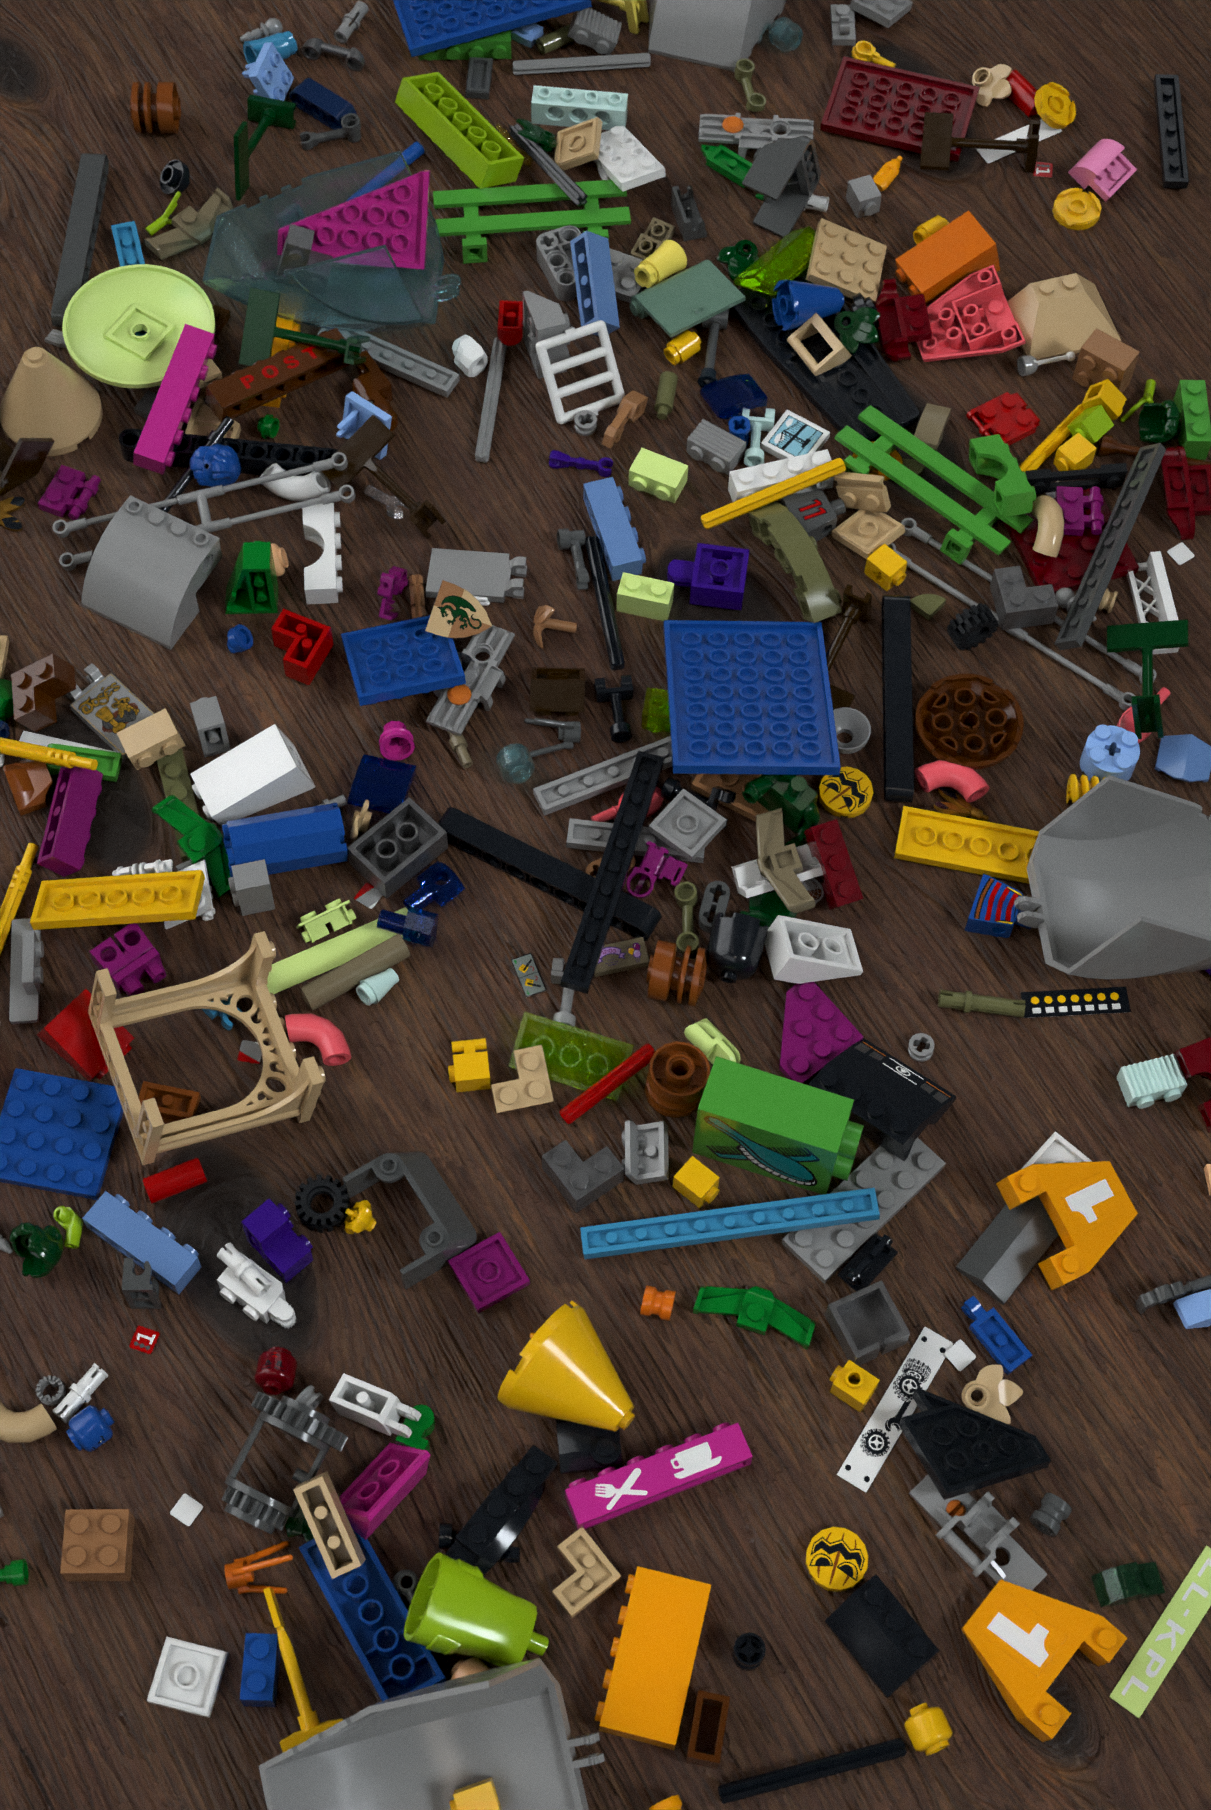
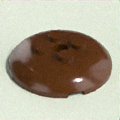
[915,674,1024,770]

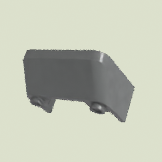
[742,135,821,240]
[343,1151,477,1290]

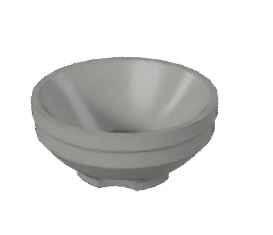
[833,707,871,754]

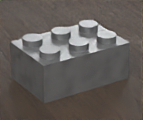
[347,797,448,899]

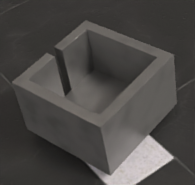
[825,1280,910,1366]

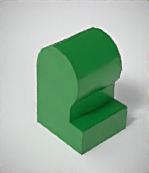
[395,1404,435,1451]

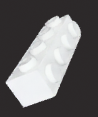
[728,449,834,502]

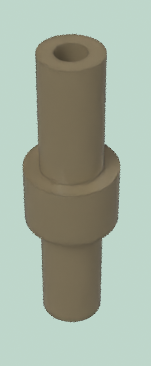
[447,731,473,768]

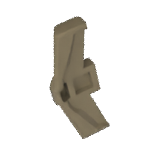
[144,188,233,260]
[756,808,816,913]

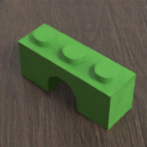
[1174,380,1211,460]

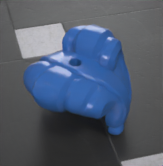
[189,444,241,487]

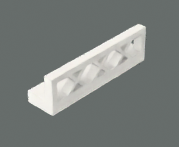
[1127,551,1180,655]
[732,844,823,898]

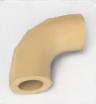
[1032,495,1064,557]
[0,1400,57,1443]

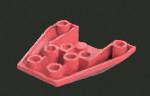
[916,265,1026,362]

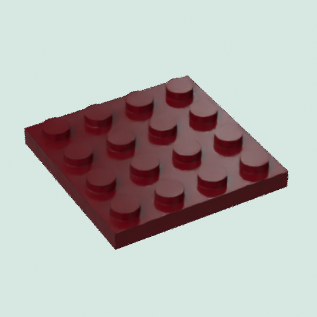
[1004,486,1139,594]

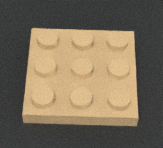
[806,218,887,304]

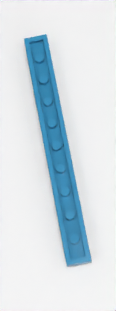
[580,1188,880,1259]

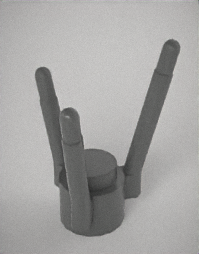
[519,718,581,760]

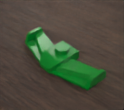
[151,795,230,899]
[693,1286,816,1350]

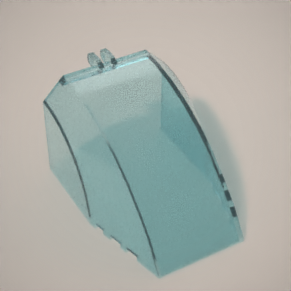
[202,151,461,332]

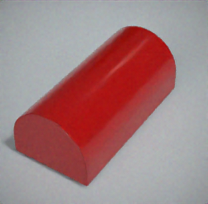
[1006,70,1038,118]
[497,300,523,346]
[142,1158,207,1204]

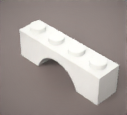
[302,502,343,605]

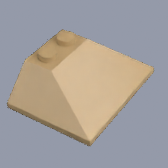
[1007,273,1121,361]

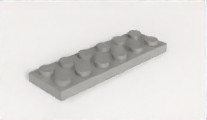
[781,1137,946,1284]

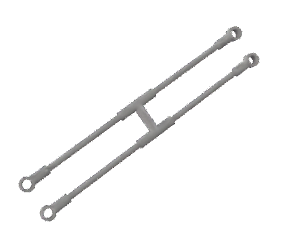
[53,452,355,571]
[888,518,1157,711]

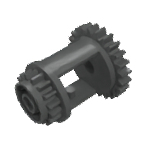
[221,1391,348,1535]

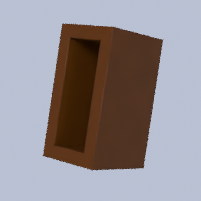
[685,1690,730,1769]

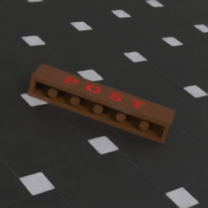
[206,328,351,422]

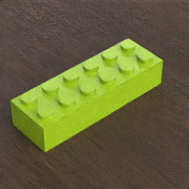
[395,72,524,189]

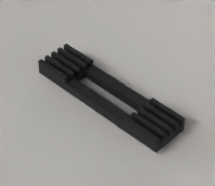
[1025,463,1128,494]

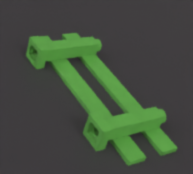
[433,180,631,264]
[834,405,1033,565]

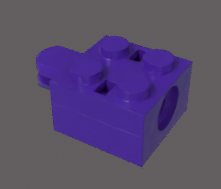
[667,543,750,610]

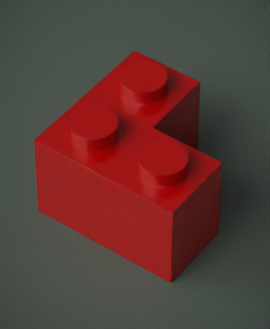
[271,608,334,686]

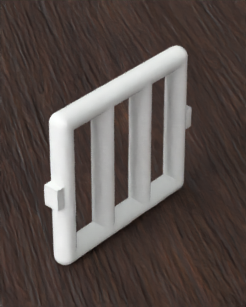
[535,320,625,424]

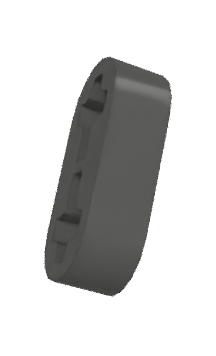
[698,881,730,933]

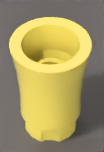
[634,240,687,288]

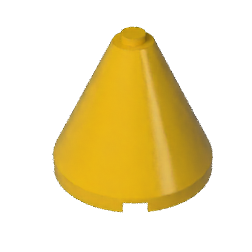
[497,1300,635,1431]

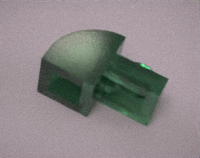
[1091,1562,1165,1608]

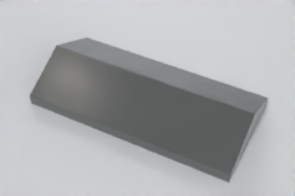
[955,1196,1059,1305]

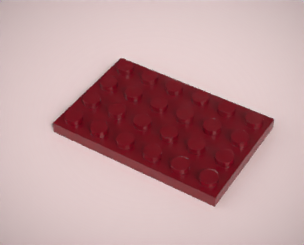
[820,56,980,162]

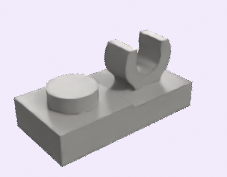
[830,4,856,46]

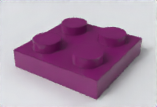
[448,1232,530,1314]

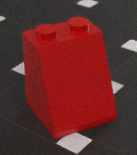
[37,989,134,1081]

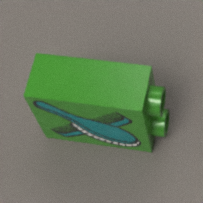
[692,1056,864,1195]

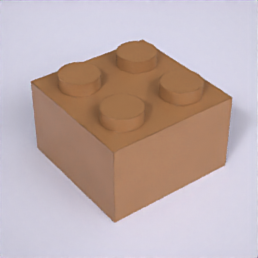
[1072,328,1140,393]
[60,1509,135,1582]

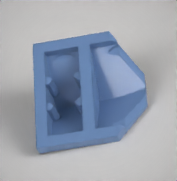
[1155,734,1211,782]

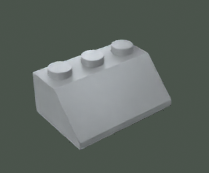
[523,291,570,379]

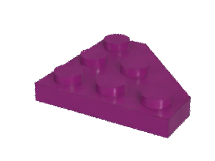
[779,982,864,1084]

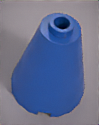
[772,279,844,331]

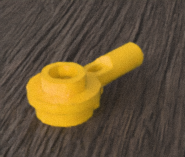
[851,41,896,68]

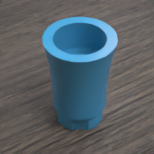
[243,31,298,64]

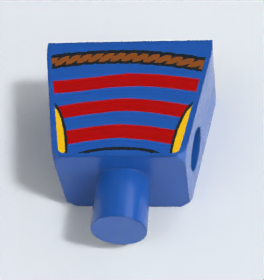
[965,874,1031,938]

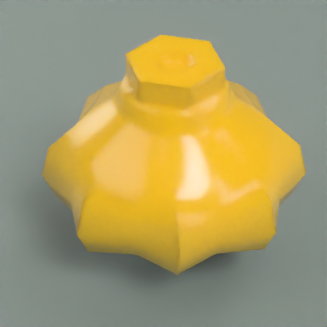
[344,1200,377,1234]

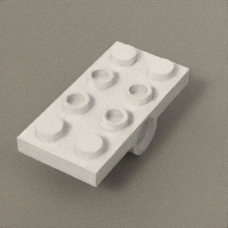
[593,125,666,192]

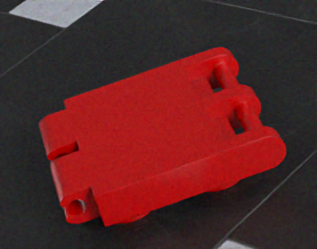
[966,392,1041,446]

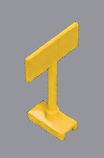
[263,1587,343,1753]

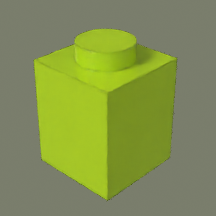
[1067,405,1114,444]

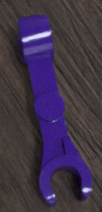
[549,450,613,477]

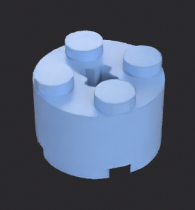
[1080,725,1140,782]

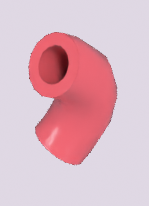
[915,760,990,803]
[285,1013,351,1066]

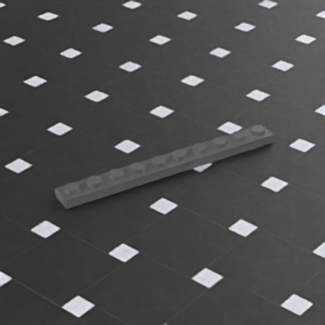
[1055,443,1166,650]

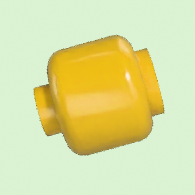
[904,1703,953,1756]

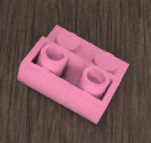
[1068,139,1137,202]

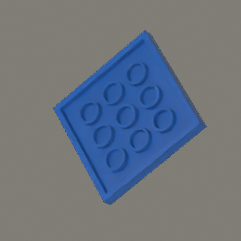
[341,615,466,706]
[0,1068,123,1200]

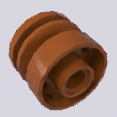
[130,82,181,133]
[646,940,707,1007]
[644,1041,710,1118]

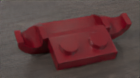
[875,278,932,362]
[1160,446,1211,540]

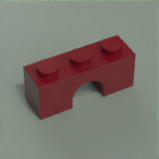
[804,819,863,910]
[1174,1037,1211,1133]

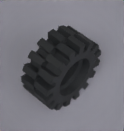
[946,603,999,651]
[295,1175,350,1233]

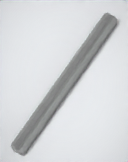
[512,53,651,75]
[475,337,507,463]

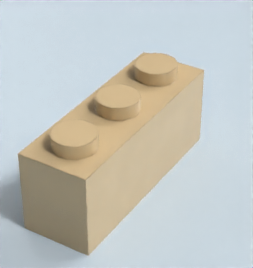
[293,1471,366,1579]

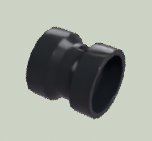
[732,1632,766,1671]

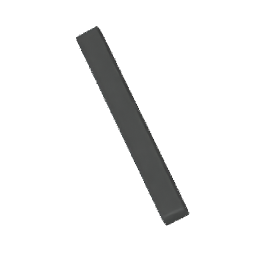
[51,153,109,327]

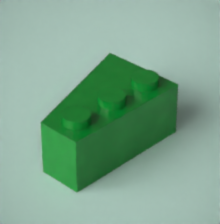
[225,541,278,614]

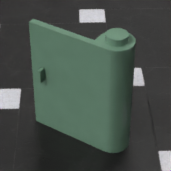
[629,259,745,337]

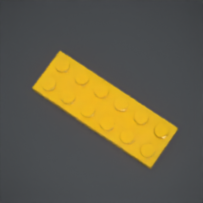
[894,806,1039,884]
[30,870,205,930]

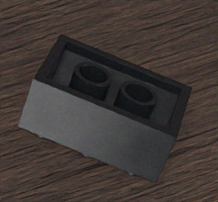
[824,1574,940,1698]

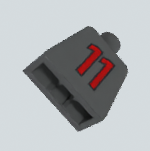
[781,490,846,542]

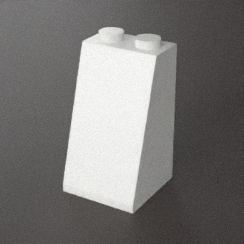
[191,724,316,827]

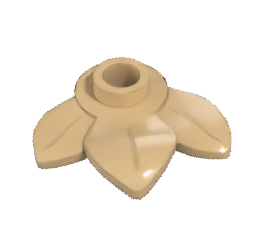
[972,64,1012,107]
[350,799,372,843]
[962,1364,1023,1425]

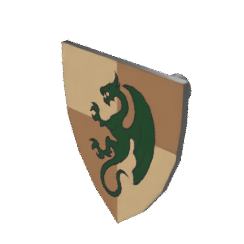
[425,580,492,638]

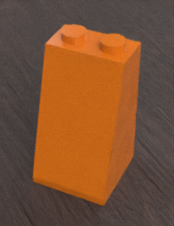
[895,210,1000,305]

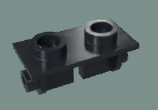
[837,1233,898,1292]

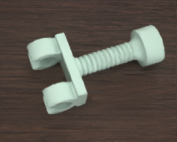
[740,406,775,467]

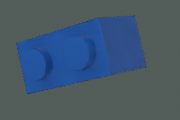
[240,1633,281,1707]

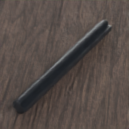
[509,123,587,206]
[585,535,625,671]
[718,1738,907,1804]

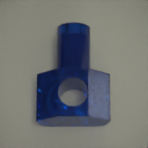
[403,861,465,916]
[377,907,438,948]

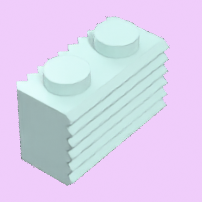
[1116,1054,1187,1109]

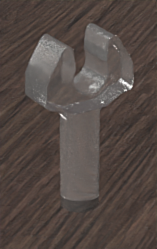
[364,485,408,519]

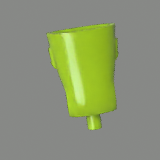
[404,1552,549,1667]

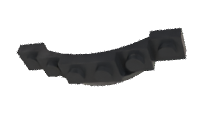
[445,1444,558,1576]

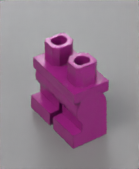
[89,923,166,996]

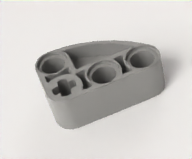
[536,225,581,301]

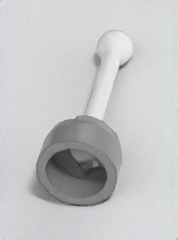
[1017,351,1076,376]

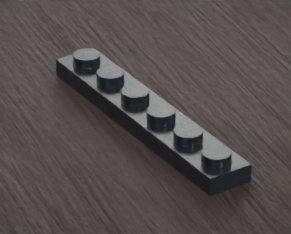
[1153,74,1189,189]

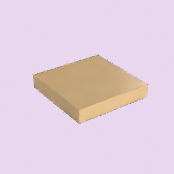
[554,117,602,171]
[832,510,905,559]

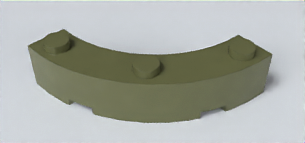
[747,501,842,623]

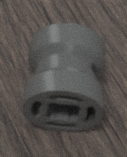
[1029,1493,1072,1537]

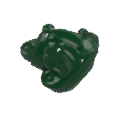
[1138,399,1181,444]
[9,1222,64,1278]

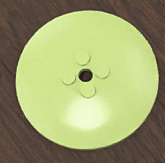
[62,264,215,388]

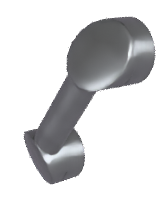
[301,38,365,72]

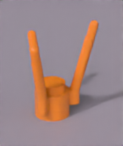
[225,1541,293,1594]

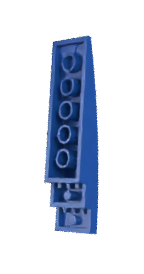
[299,1530,446,1702]

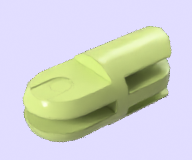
[684,1018,741,1064]

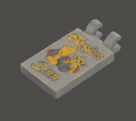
[66,663,155,761]

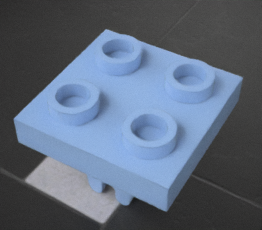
[242,42,294,101]
[336,391,392,460]

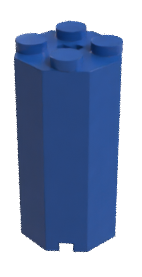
[222,803,348,877]

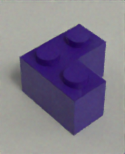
[241,1198,313,1283]

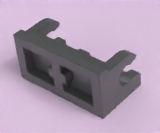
[671,185,707,241]
[122,1258,161,1309]

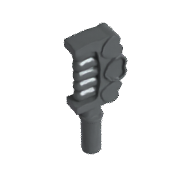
[1135,1274,1211,1314]

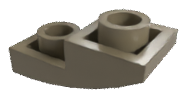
[630,217,676,260]
[914,403,951,450]

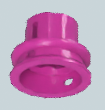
[379,721,415,761]

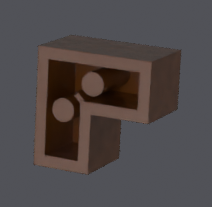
[11,654,76,732]

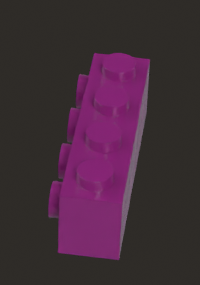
[37,766,103,877]

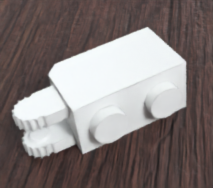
[217,1252,296,1329]
[329,1373,421,1438]

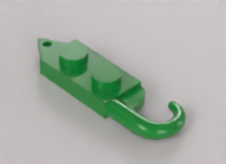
[701,144,764,201]

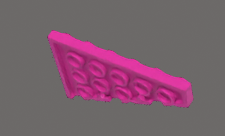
[277,170,430,270]

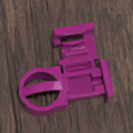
[377,566,409,620]
[626,841,688,899]

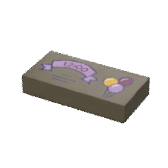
[594,937,649,977]

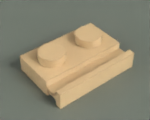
[834,472,891,512]

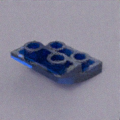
[700,374,768,419]
[348,754,416,813]

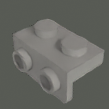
[622,1120,669,1185]

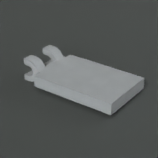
[425,548,527,603]

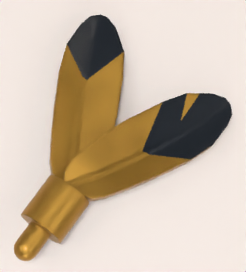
[0,497,25,531]
[933,787,989,821]

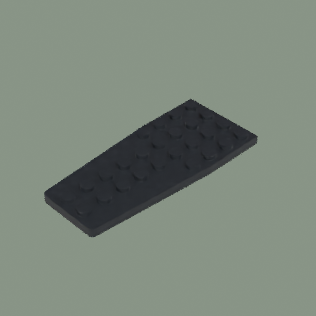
[729,257,920,441]

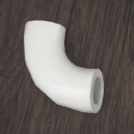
[260,463,331,501]

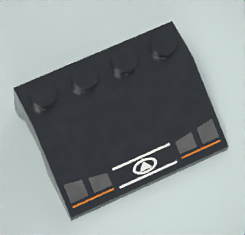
[809,1038,956,1161]

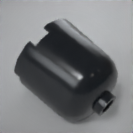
[706,912,769,984]

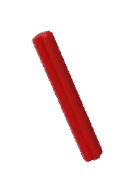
[559,1043,655,1124]

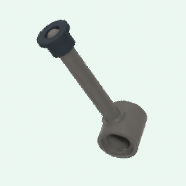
[698,309,729,389]

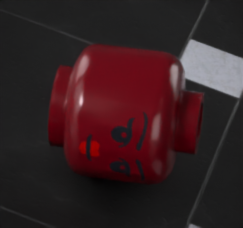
[255,1347,297,1395]

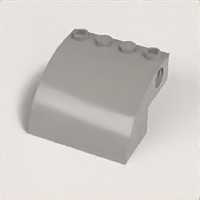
[81,495,222,650]

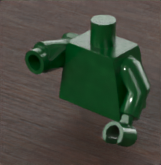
[742,774,820,847]

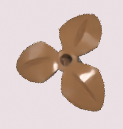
[533,605,577,649]

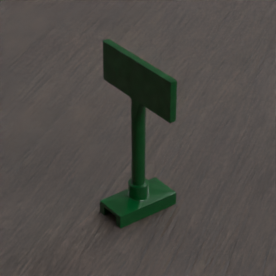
[234,94,296,201]
[239,287,370,366]
[1107,619,1189,739]

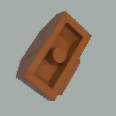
[2,759,53,816]
[138,1081,201,1124]

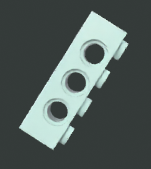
[531,85,628,130]

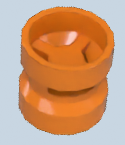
[640,1285,676,1321]

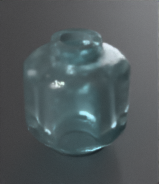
[768,17,803,53]
[496,743,535,784]

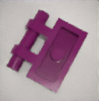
[38,465,101,520]
[1055,486,1104,536]

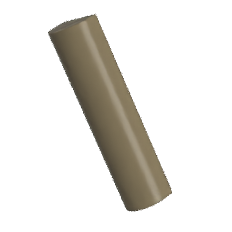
[301,934,410,1011]

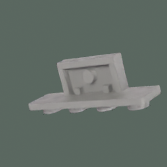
[9,918,44,1024]

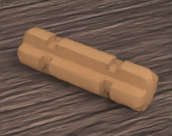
[409,574,426,619]

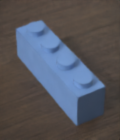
[570,231,620,336]
[583,477,646,581]
[82,1191,201,1295]

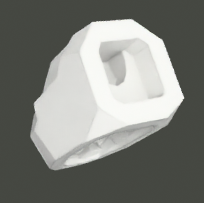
[452,334,488,377]

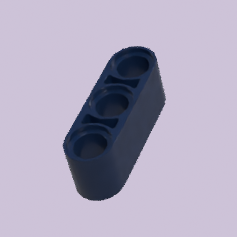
[289,78,357,130]

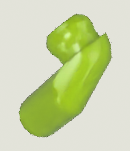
[53,1206,83,1249]

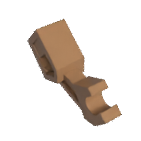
[602,390,648,449]

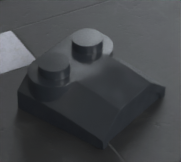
[555,1419,622,1474]

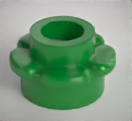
[257,414,280,439]

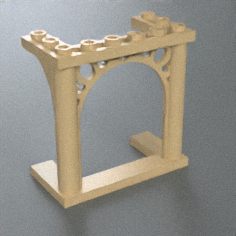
[88,931,326,1165]

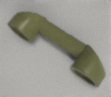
[734,58,766,112]
[675,882,700,955]

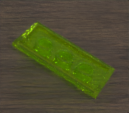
[734,226,816,296]
[508,1011,634,1100]

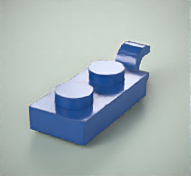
[961,1296,1032,1376]

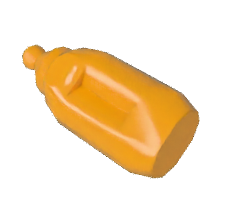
[872,156,903,192]

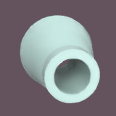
[356,968,399,1006]

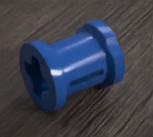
[728,416,751,446]

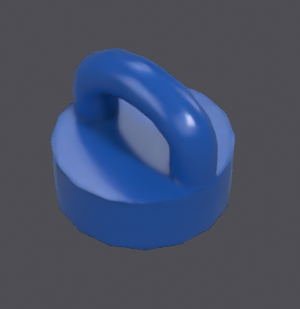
[227,624,253,654]

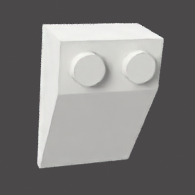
[765,915,863,984]

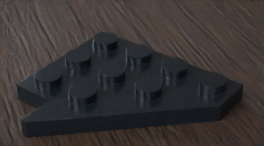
[899,1388,1051,1500]

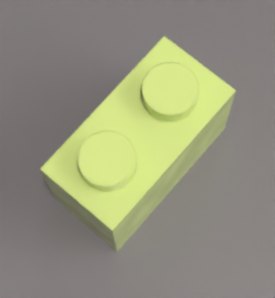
[628,448,688,503]
[616,572,674,621]

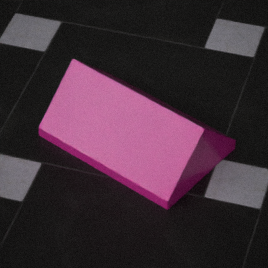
[339,1443,431,1540]

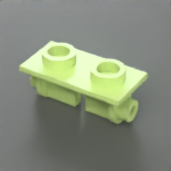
[296,898,356,943]

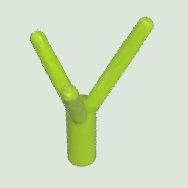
[145,191,181,236]
[1120,379,1156,422]

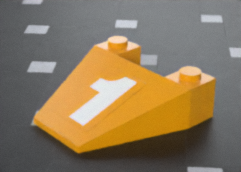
[996,1161,1138,1290]
[961,1579,1127,1742]

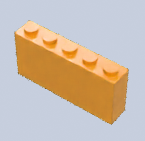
[595,1566,711,1750]

